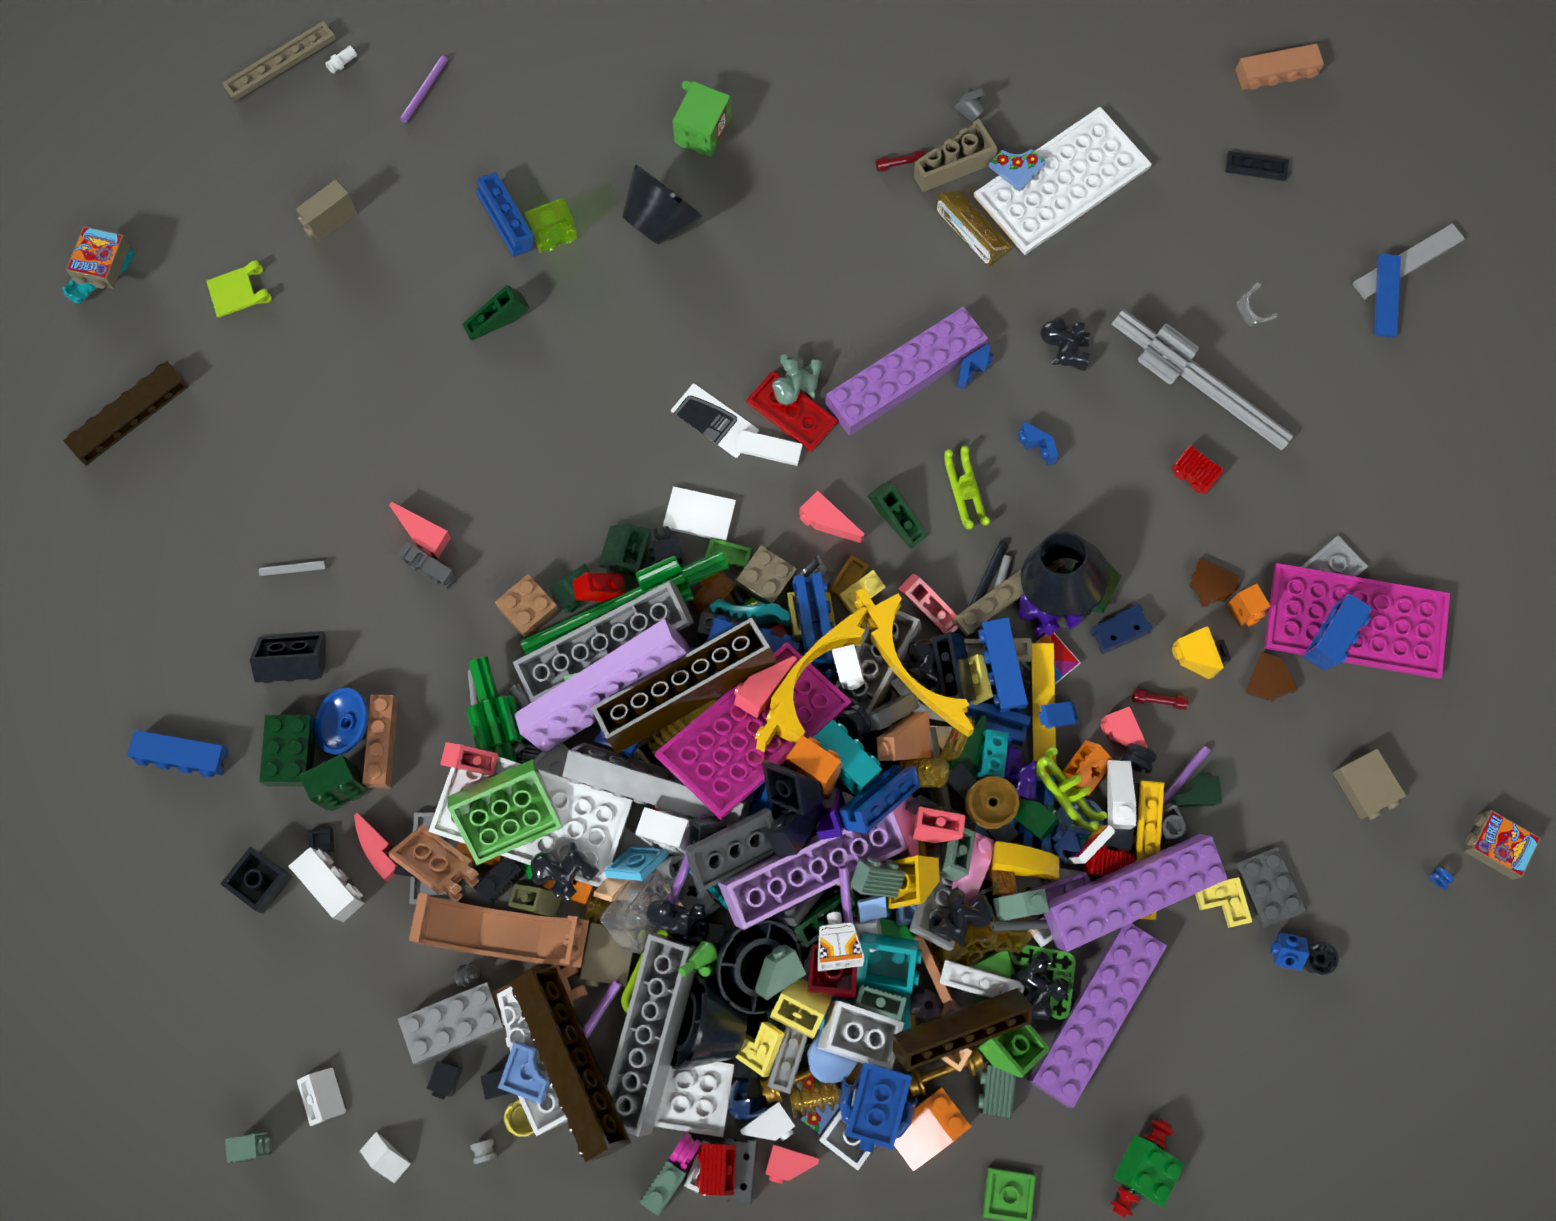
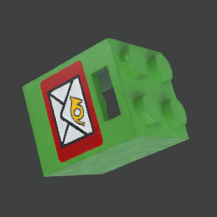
[673,81,731,157]

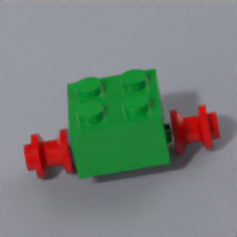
[1110,1118,1185,1218]

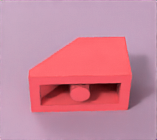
[1101,706,1148,748]
[440,742,499,776]
[912,807,965,843]
[765,1144,819,1184]

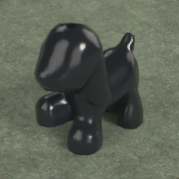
[1040,317,1090,371]
[902,640,942,706]
[531,842,600,903]
[929,887,994,947]
[646,899,708,946]
[1011,952,1068,1021]

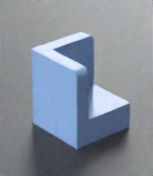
[855,895,887,923]

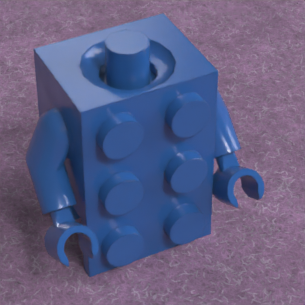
[839,1063,918,1153]

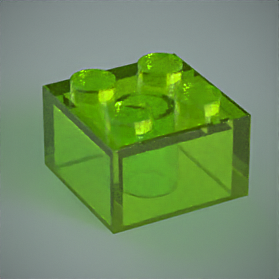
[525,197,577,253]

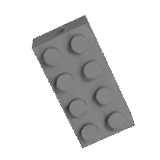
[398,982,505,1064]

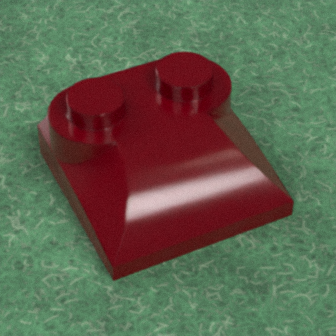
[808,944,858,999]

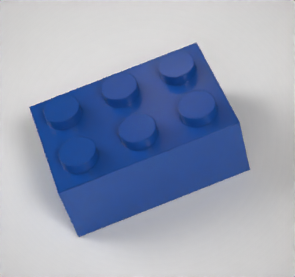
[1302,593,1372,671]

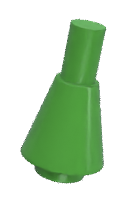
[679,941,717,976]
[695,962,716,978]

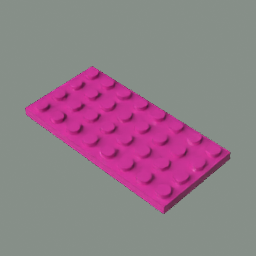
[1264,563,1450,679]
[655,642,852,820]

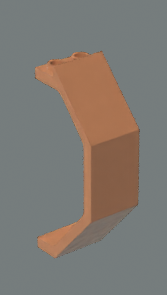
[409,893,589,968]

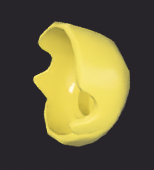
[504,1099,534,1137]

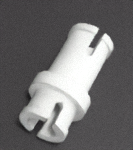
[325,46,357,74]

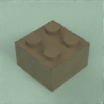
[736,546,797,604]

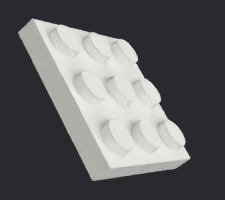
[654,1062,734,1137]

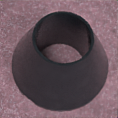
[622,164,703,245]
[1021,532,1110,617]
[715,920,804,1014]
[670,974,747,1071]

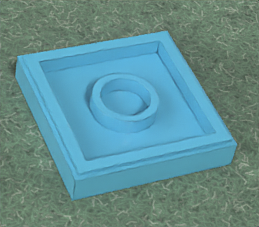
[604,846,669,881]

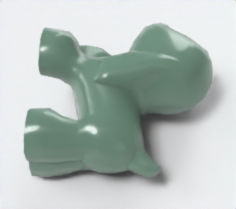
[772,355,823,405]

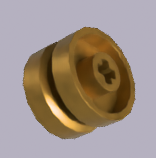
[965,776,1019,830]

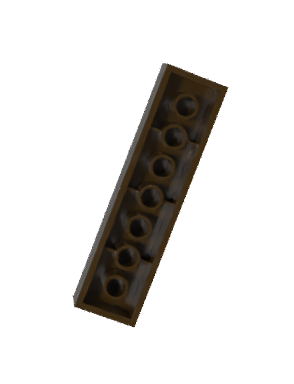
[591,618,778,754]
[510,968,631,1162]

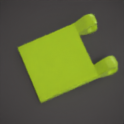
[206,260,272,318]

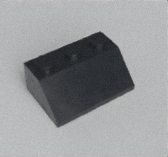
[250,633,326,683]

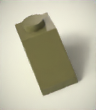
[508,884,561,917]

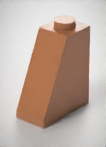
[877,712,931,761]

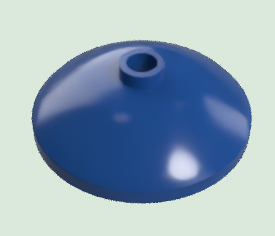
[315,688,369,755]

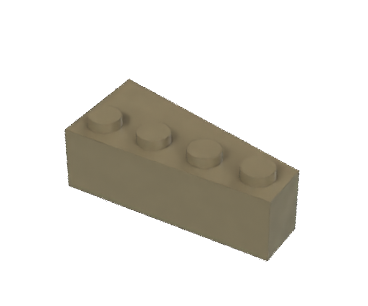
[914,118,997,192]

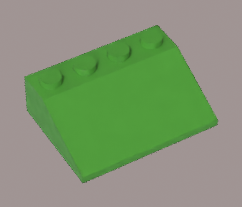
[447,759,562,865]

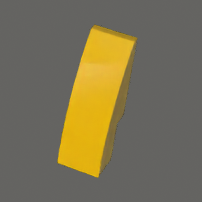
[992,841,1059,880]

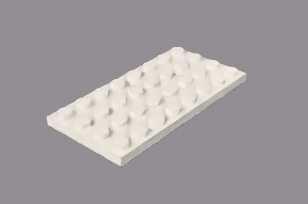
[974,107,1152,255]
[428,744,633,887]

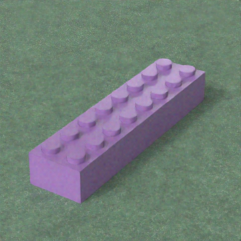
[825,307,988,436]
[1044,834,1227,952]
[1028,923,1167,1108]

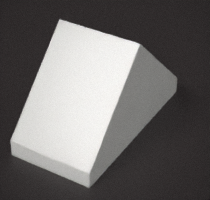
[360,1132,411,1183]

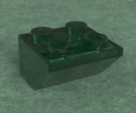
[598,524,652,576]

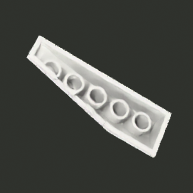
[497,987,568,1136]

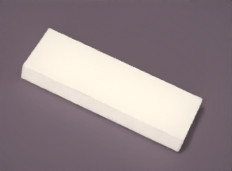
[735,430,802,466]

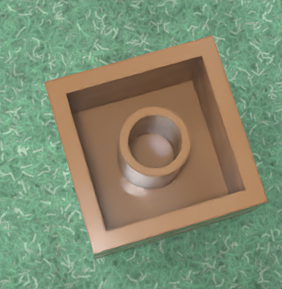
[495,574,559,639]

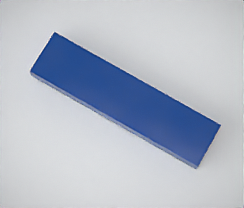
[1374,254,1401,338]

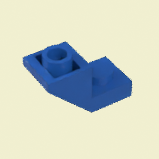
[957,344,993,389]
[1018,422,1059,466]
[1039,701,1079,729]

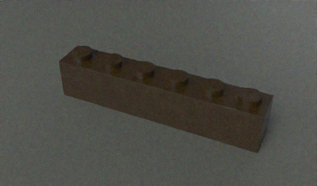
[63,361,189,466]
[893,988,1033,1072]

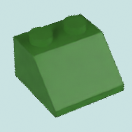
[978,1024,1050,1078]

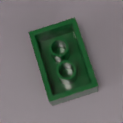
[259,715,316,787]
[299,754,368,811]

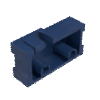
[1090,604,1153,655]

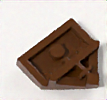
[1189,558,1240,607]
[1246,652,1298,702]

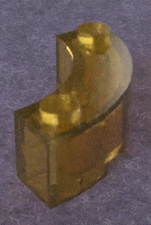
[933,916,1033,967]

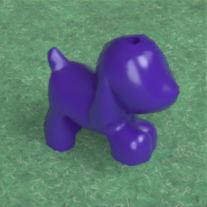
[1018,594,1083,638]
[1004,746,1037,801]

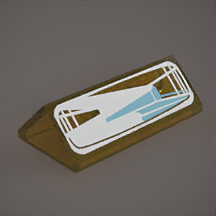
[935,191,1013,267]

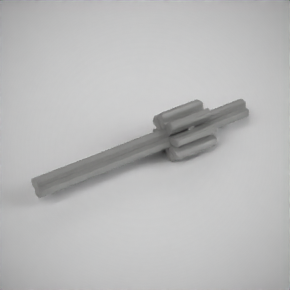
[1112,309,1294,450]

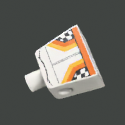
[818,912,864,971]

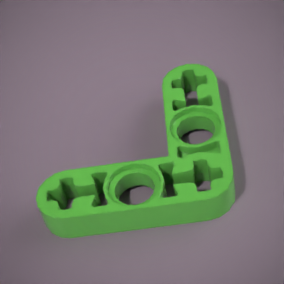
[1008,944,1076,1020]

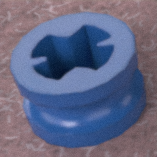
[1430,867,1454,890]

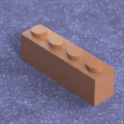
[1235,44,1324,90]
[363,694,398,789]

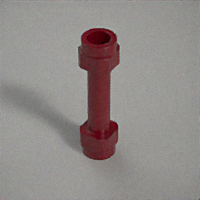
[876,150,925,172]
[1132,689,1188,710]

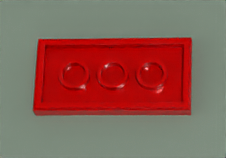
[746,370,838,453]

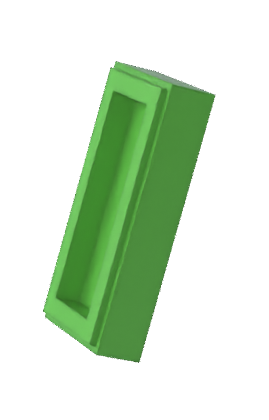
[705,537,752,570]

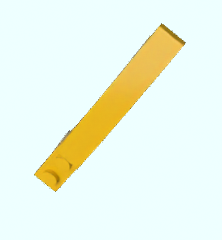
[854,588,974,737]
[755,607,867,752]

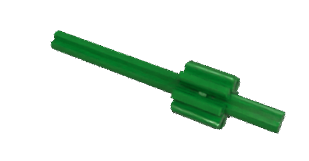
[520,550,729,655]
[466,657,532,880]

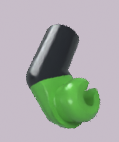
[729,586,760,606]

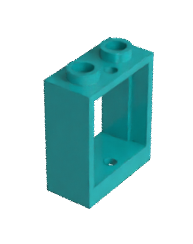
[976,729,1009,781]
[856,932,922,994]

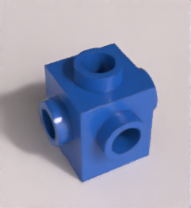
[1270,932,1309,971]

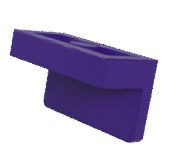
[817,790,846,840]

